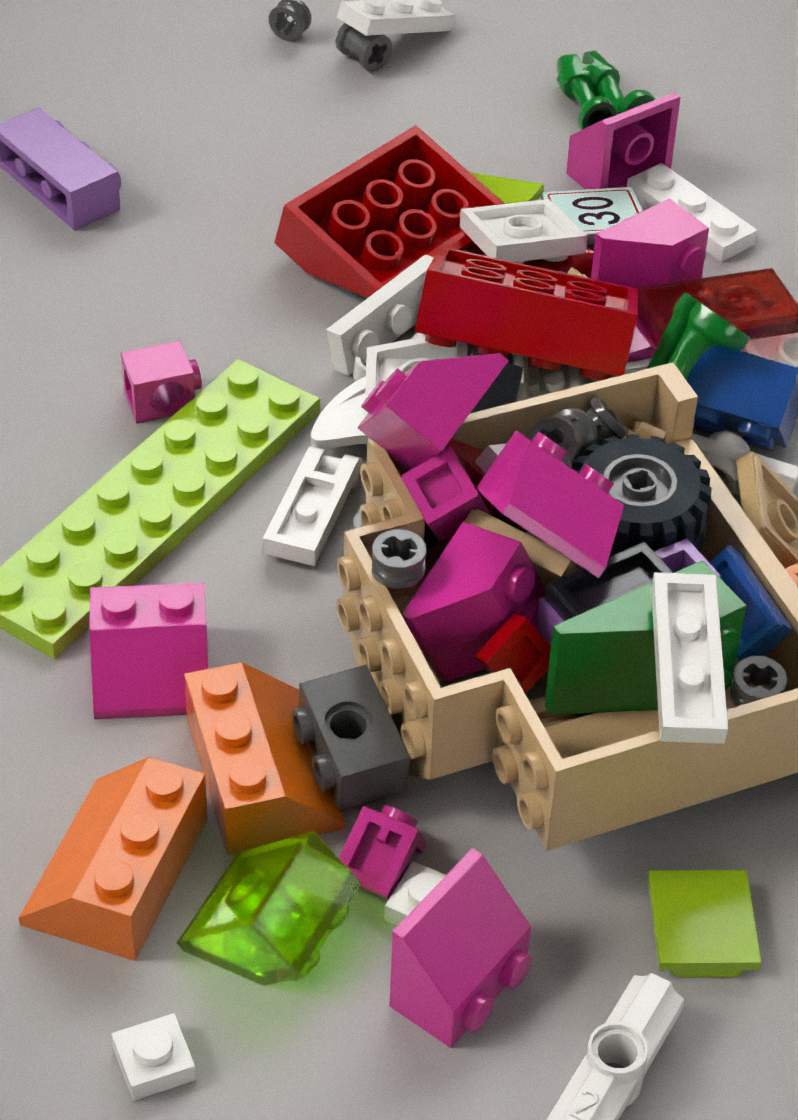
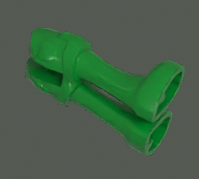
[557,50,656,130]
[646,292,751,381]

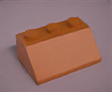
[184,662,345,855]
[19,757,208,961]

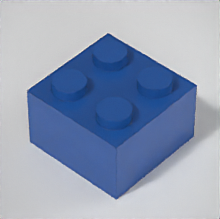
[687,347,798,451]

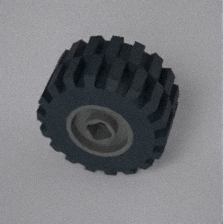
[572,434,712,557]

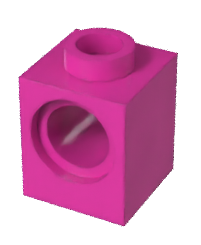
[121,341,202,423]
[400,447,490,543]

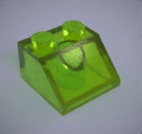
[176,831,361,986]

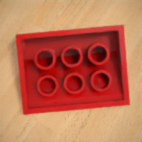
[274,125,505,298]
[414,246,638,381]

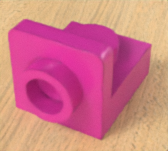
[332,805,427,900]

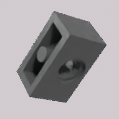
[292,665,410,811]

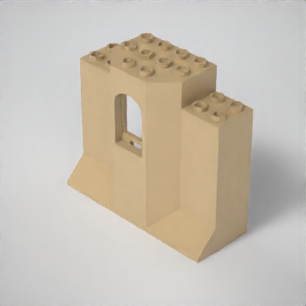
[336,362,798,851]

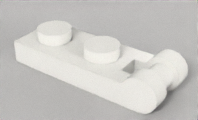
[263,446,362,566]

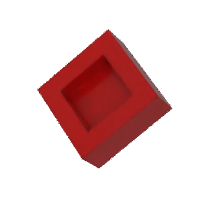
[475,612,551,694]

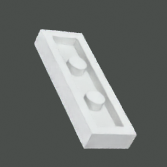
[337,0,456,36]
[627,163,757,262]
[326,254,433,376]
[651,573,728,744]

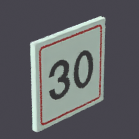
[541,187,643,244]

